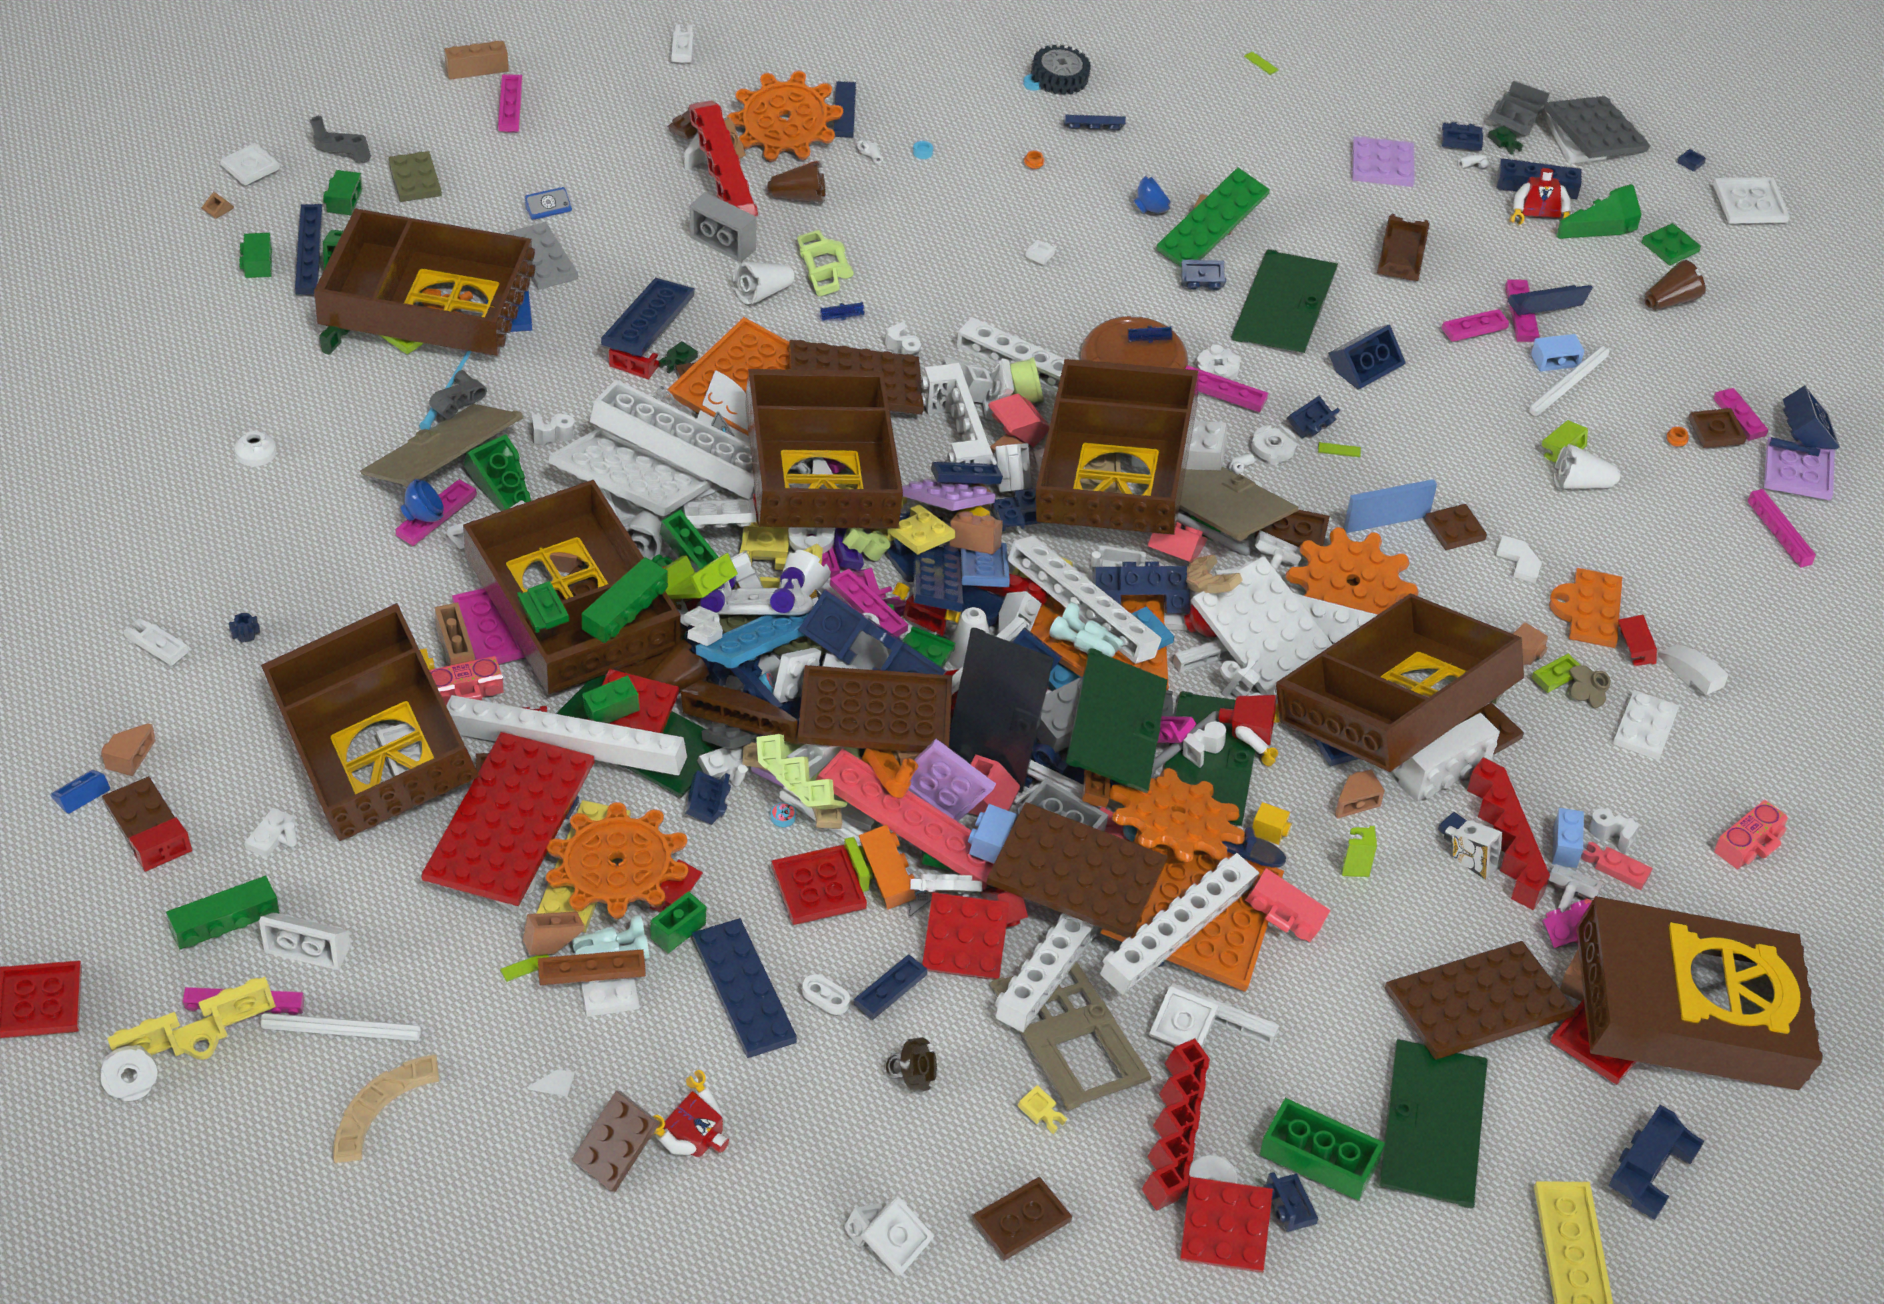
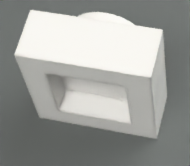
[1026,240,1055,265]

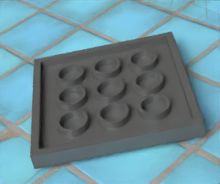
[1543,96,1651,159]

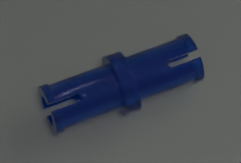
[820,302,865,321]
[1128,326,1172,343]

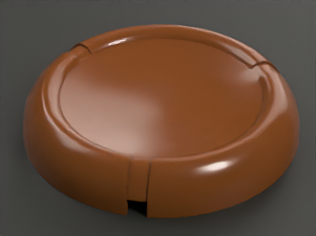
[1080,316,1188,369]

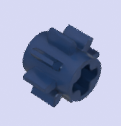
[229,613,260,642]

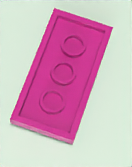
[452,588,525,664]

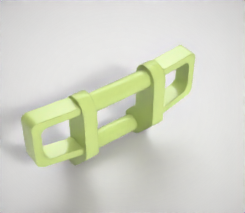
[797,230,854,297]

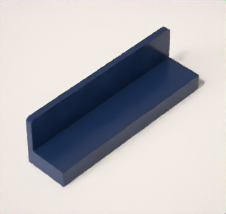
[1507,285,1593,315]

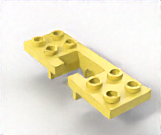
[837,484,955,554]
[737,520,789,589]
[107,977,276,1060]

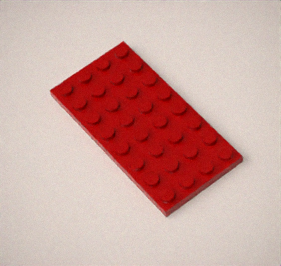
[422,732,595,907]

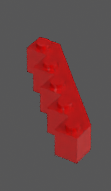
[689,100,758,223]
[1467,757,1550,910]
[1142,1038,1210,1211]

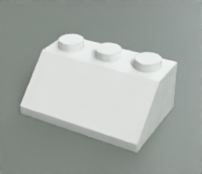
[259,913,350,970]

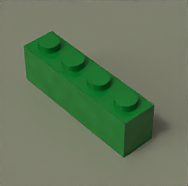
[660,509,736,590]
[582,557,668,644]
[166,875,280,950]

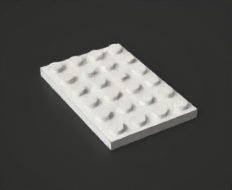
[548,427,713,517]
[1191,556,1333,704]

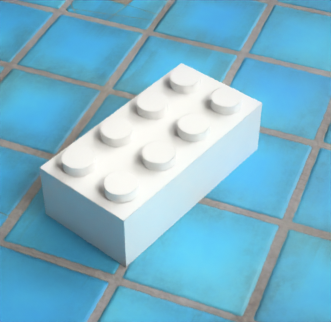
[1131,421,1227,470]
[1398,713,1500,802]

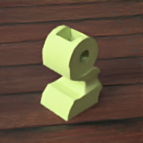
[842,528,890,561]

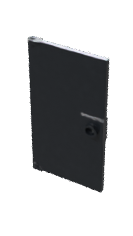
[949,627,1054,793]

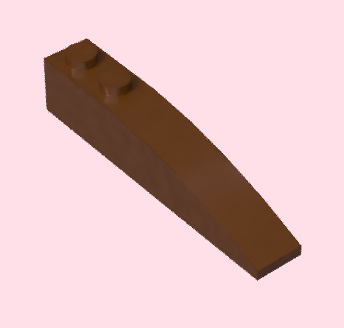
[681,680,798,744]

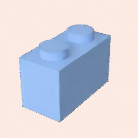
[1531,334,1584,372]
[968,804,1017,863]
[1552,808,1584,868]

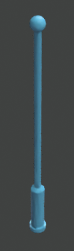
[419,351,472,430]

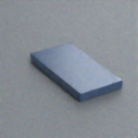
[1344,479,1437,533]
[960,543,1010,587]

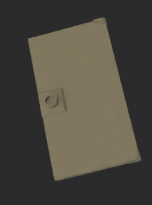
[360,404,524,487]
[1138,467,1299,541]

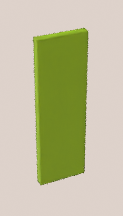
[1244,51,1279,75]
[1318,442,1361,457]
[500,954,549,982]

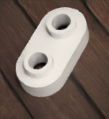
[802,974,850,1015]

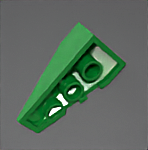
[1556,184,1642,239]
[463,434,531,511]

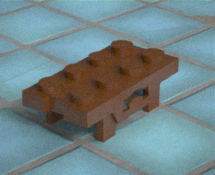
[1377,213,1430,281]

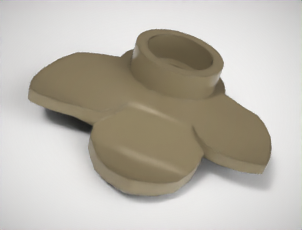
[1569,665,1611,708]

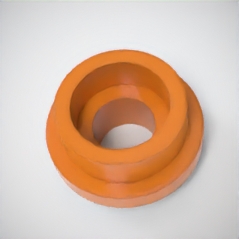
[1024,150,1044,169]
[1666,426,1689,446]

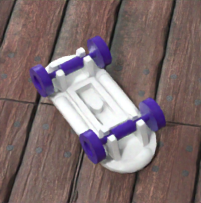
[696,567,813,616]

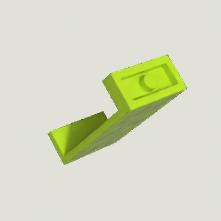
[664,553,738,599]

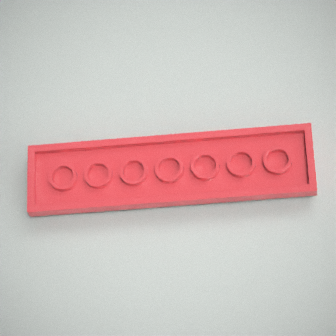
[816,748,994,890]

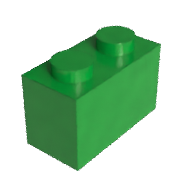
[323,170,363,216]
[239,233,272,278]
[582,675,640,723]
[650,891,707,954]

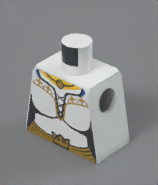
[1444,820,1502,880]

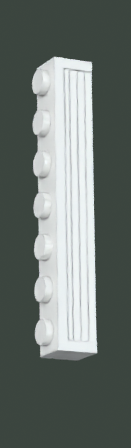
[1173,639,1233,673]
[1171,983,1279,1046]

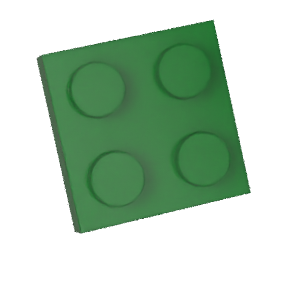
[1641,223,1701,266]

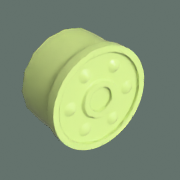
[1010,357,1044,404]

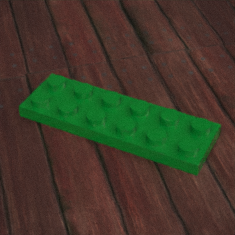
[1156,167,1270,267]

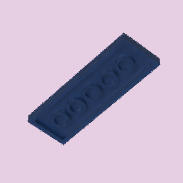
[601,277,695,356]
[913,546,963,612]
[692,918,797,1059]

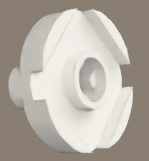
[1196,345,1240,380]
[1251,425,1297,465]
[788,527,835,554]
[100,1045,157,1101]

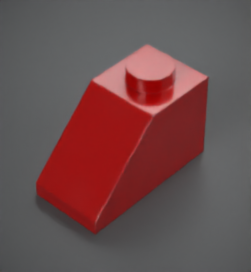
[980,886,1028,927]

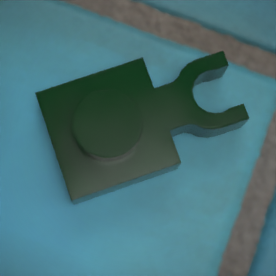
[1487,125,1523,155]
[319,326,350,355]
[659,341,698,374]

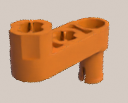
[861,748,918,798]

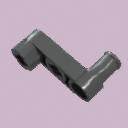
[309,116,371,162]
[429,370,487,419]

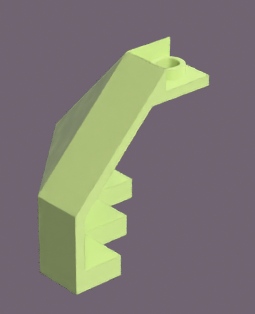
[757,734,860,810]

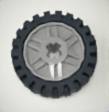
[1031,45,1091,95]

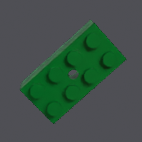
[1259,1098,1385,1201]

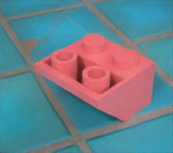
[988,393,1050,447]
[1148,522,1208,562]
[968,755,1020,816]

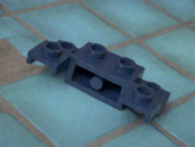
[991,488,1042,532]
[1092,561,1190,613]
[1609,1104,1704,1220]

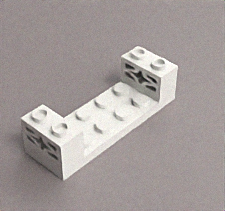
[921,363,992,487]

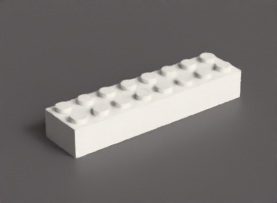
[590,380,755,500]

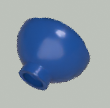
[1134,176,1172,214]
[401,479,444,522]

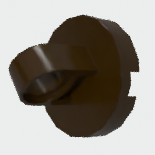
[884,1037,937,1092]

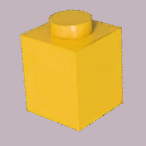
[1252,802,1292,845]

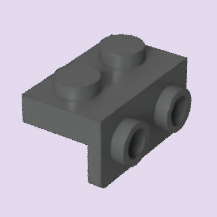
[1503,81,1550,115]

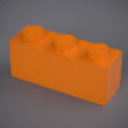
[859,825,916,910]

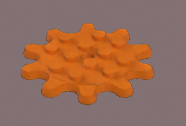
[727,71,843,162]
[1286,527,1419,615]
[1109,768,1245,862]
[546,802,688,919]

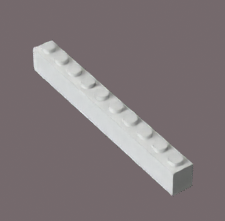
[446,695,687,775]

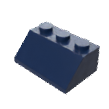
[1328,324,1406,390]
[1782,385,1840,450]

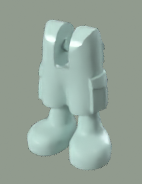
[1049,602,1123,657]
[572,915,649,959]

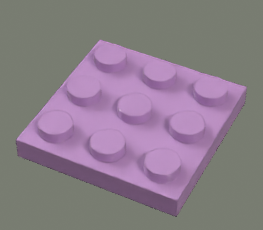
[1352,137,1414,187]
[1764,437,1835,500]
[902,479,995,511]
[908,739,996,822]

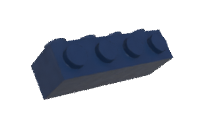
[1497,158,1582,200]

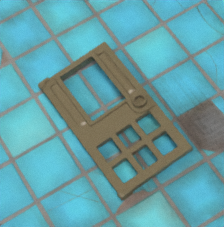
[990,961,1151,1110]

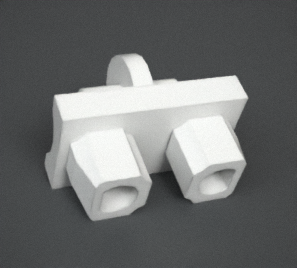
[1220,658,1262,697]

